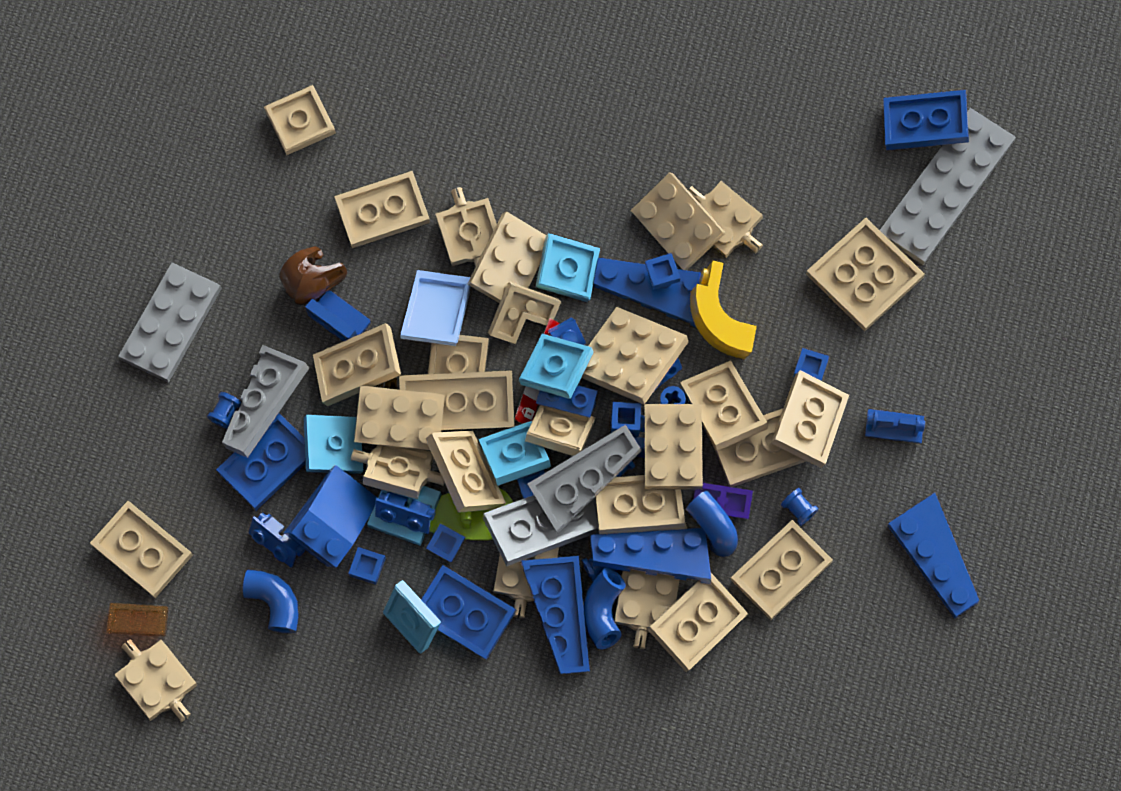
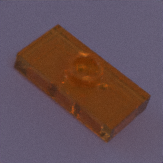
[107,603,169,637]

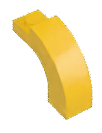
[690,261,756,359]

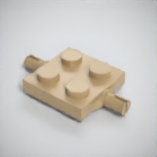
[688,181,763,258]
[436,187,497,266]
[351,445,445,499]
[493,547,559,618]
[614,569,679,649]
[115,639,197,722]

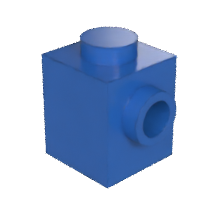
[610,402,645,437]

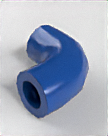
[686,491,738,557]
[583,568,626,650]
[243,570,299,633]

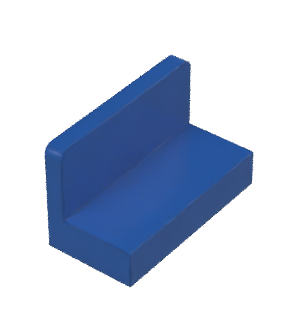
[305,290,371,341]

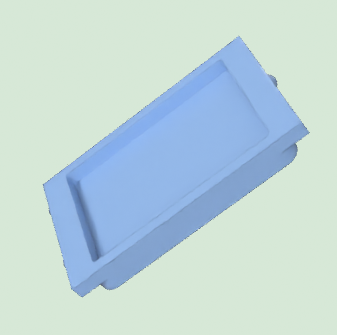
[400,270,470,346]

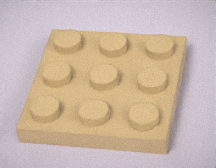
[806,218,925,331]
[581,307,688,404]

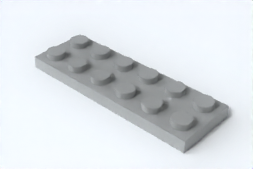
[880,108,1016,265]

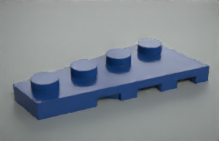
[594,258,701,328]
[888,493,979,619]
[590,528,711,584]
[520,556,590,674]

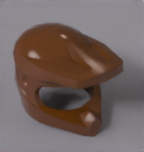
[279,246,347,305]

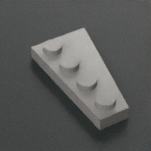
[222,345,309,458]
[528,425,641,534]

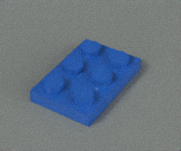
[883,90,969,150]
[216,413,306,511]
[421,565,517,660]

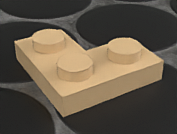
[488,282,561,344]

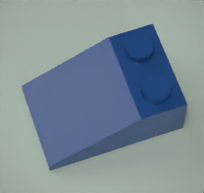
[284,465,377,568]

